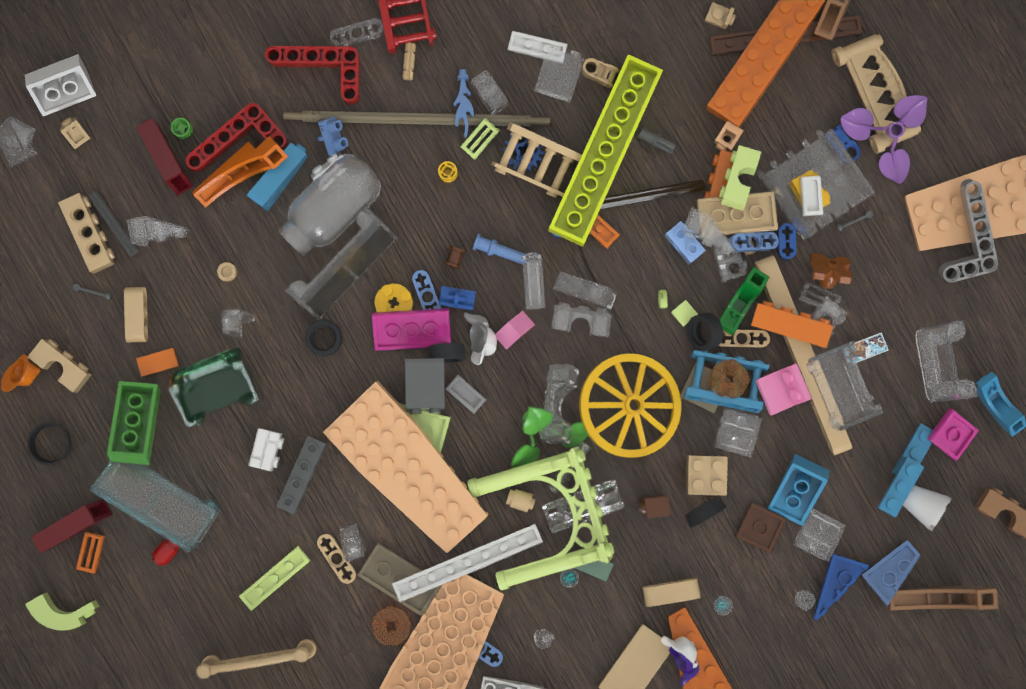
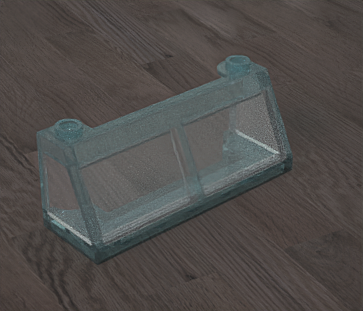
[89,462,220,552]

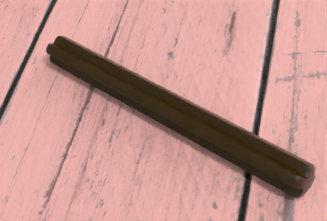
[600,180,705,209]

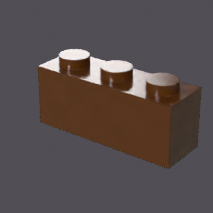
[638,493,671,519]

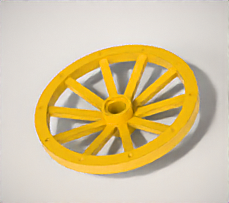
[579,354,681,458]

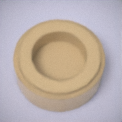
[217,262,237,282]

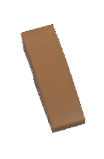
[814,0,850,41]

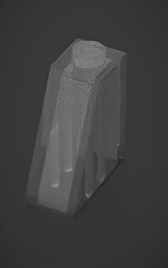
[522,252,545,309]

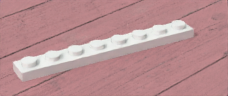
[392,524,543,602]

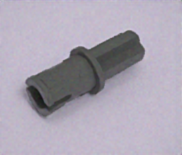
[638,127,676,154]

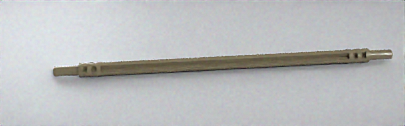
[283,110,550,127]

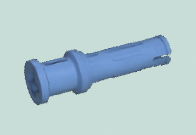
[472,233,531,267]

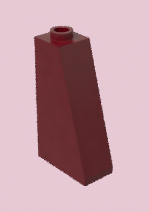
[136,118,194,196]
[32,498,113,554]

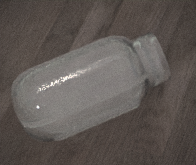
[278,154,381,256]

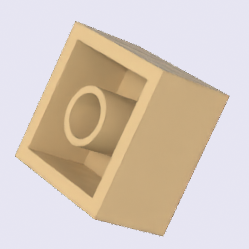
[686,455,728,496]

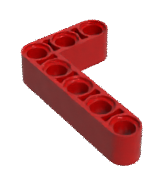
[265,46,360,105]
[186,103,289,172]

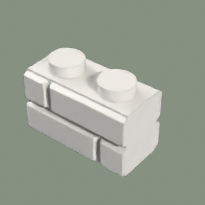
[248,428,285,471]

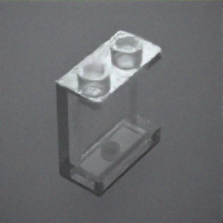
[534,44,584,103]

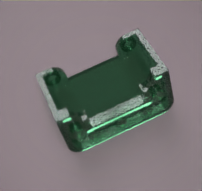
[168,348,259,428]

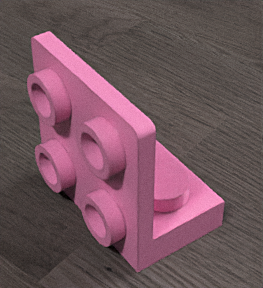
[756,363,812,415]

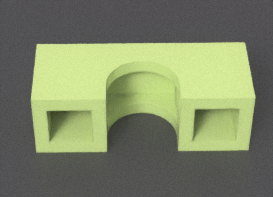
[719,145,761,211]

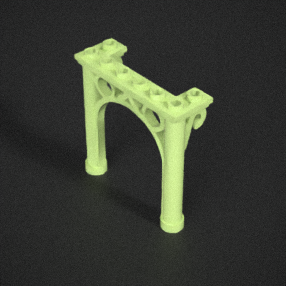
[467,446,615,591]

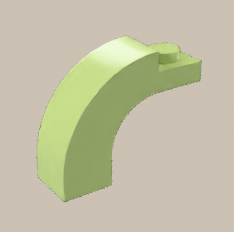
[25,593,100,630]

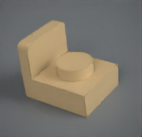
[705,2,736,30]
[60,117,90,149]

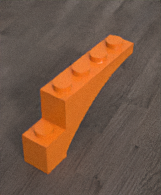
[191,136,288,208]

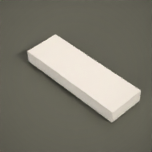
[508,31,567,64]

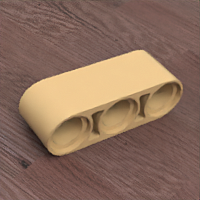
[124,287,148,343]
[642,578,701,607]

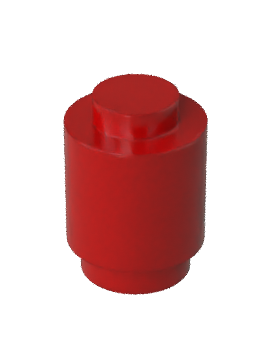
[152,537,180,566]

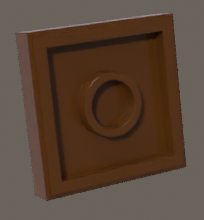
[735,502,786,553]

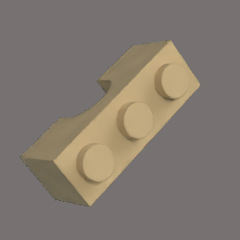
[28,339,92,393]

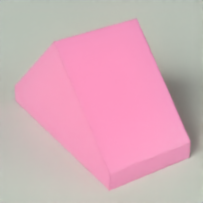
[495,311,535,350]

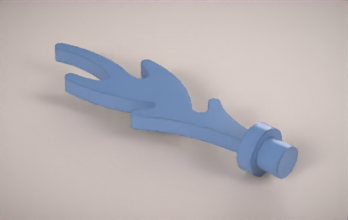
[454,69,474,138]

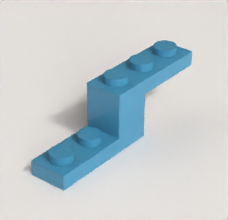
[877,423,933,518]

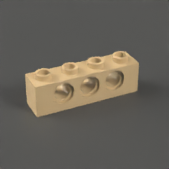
[58,193,115,274]

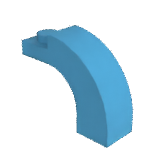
[975,372,1026,437]

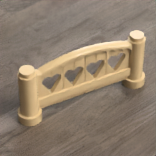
[831,34,921,154]
[197,639,317,679]

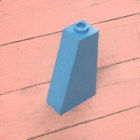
[247,143,308,211]

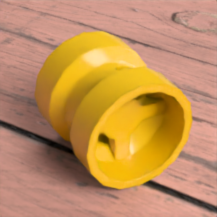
[438,161,458,183]

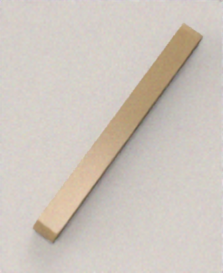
[754,255,852,456]

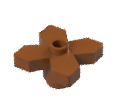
[810,253,852,289]

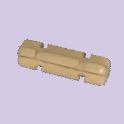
[402,42,416,80]

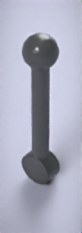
[836,211,873,231]
[73,284,111,300]

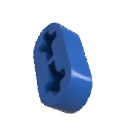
[777,223,797,260]

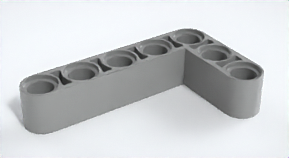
[938,179,998,282]

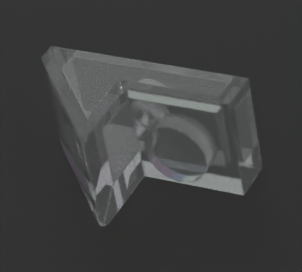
[338,523,366,562]

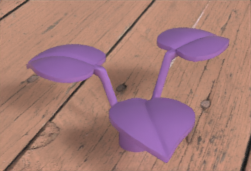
[840,95,928,184]

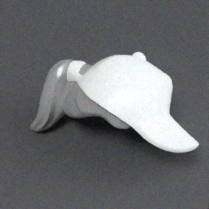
[464,312,497,365]

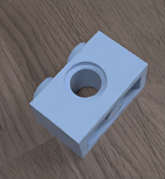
[664,221,706,265]

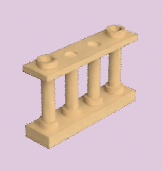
[491,122,582,198]

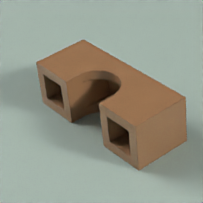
[974,487,1026,539]

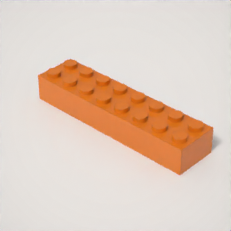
[707,0,825,128]

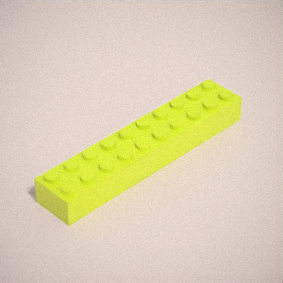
[548,54,663,247]

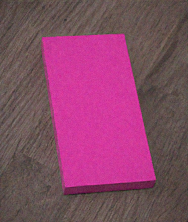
[372,308,451,351]

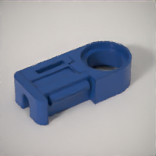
[827,124,861,162]

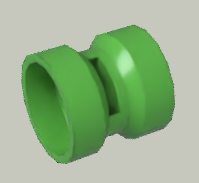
[171,118,194,140]

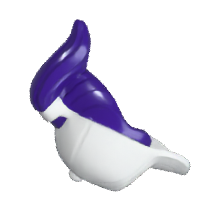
[661,636,699,687]

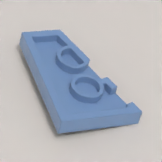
[862,540,920,606]

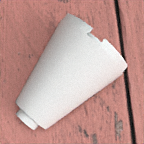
[903,485,952,531]

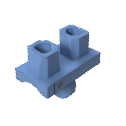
[317,116,349,155]

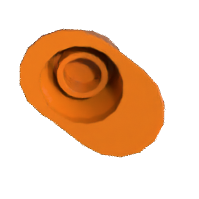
[1,354,40,392]

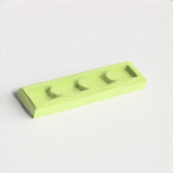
[239,546,311,611]

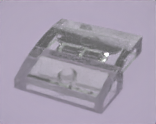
[714,408,762,457]
[793,508,846,562]

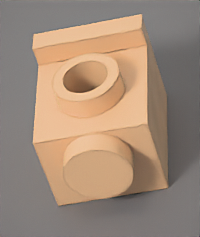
[714,121,744,152]

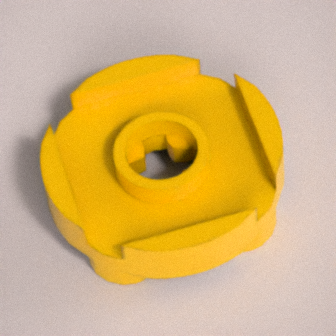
[375,284,413,312]

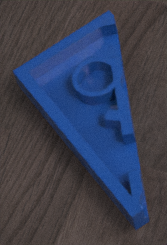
[813,554,869,620]

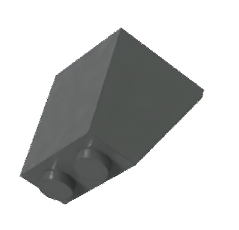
[405,358,445,414]

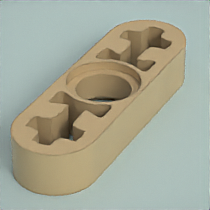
[719,330,770,348]
[317,533,357,584]

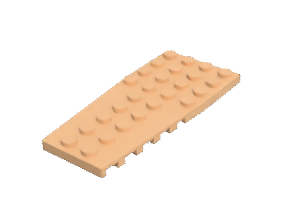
[904,155,1026,251]
[323,380,489,553]
[379,574,504,689]

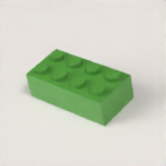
[107,381,161,465]

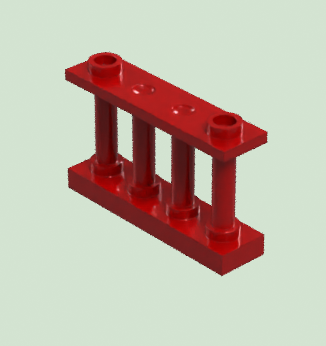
[378,0,436,54]

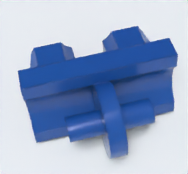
[439,286,476,311]

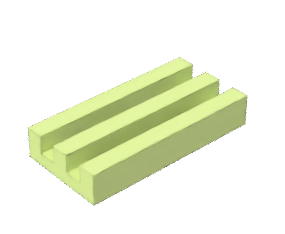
[461,118,500,159]

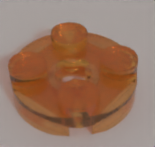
[710,359,750,399]
[372,606,411,645]

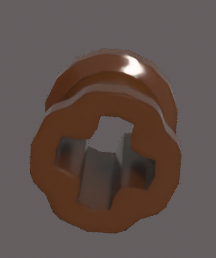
[444,246,466,269]

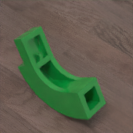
[719,267,770,336]

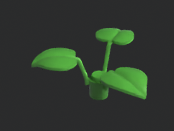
[510,407,588,468]

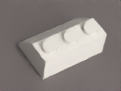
[25,54,96,116]

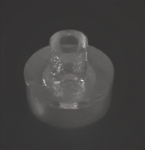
[795,590,815,610]
[534,629,554,649]

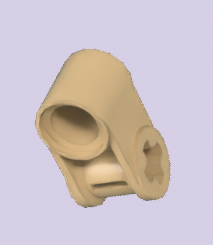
[581,58,620,88]

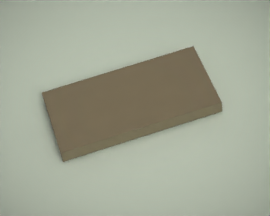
[357,542,442,616]

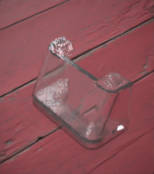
[916,320,978,402]
[807,341,883,431]

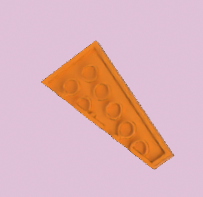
[668,607,732,689]

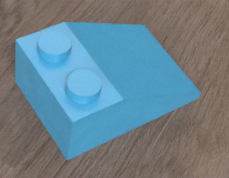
[768,454,830,526]

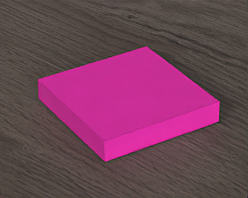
[927,408,979,461]

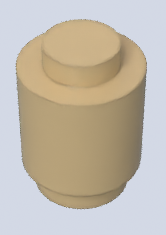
[506,489,535,512]

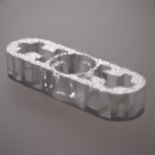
[330,18,384,46]

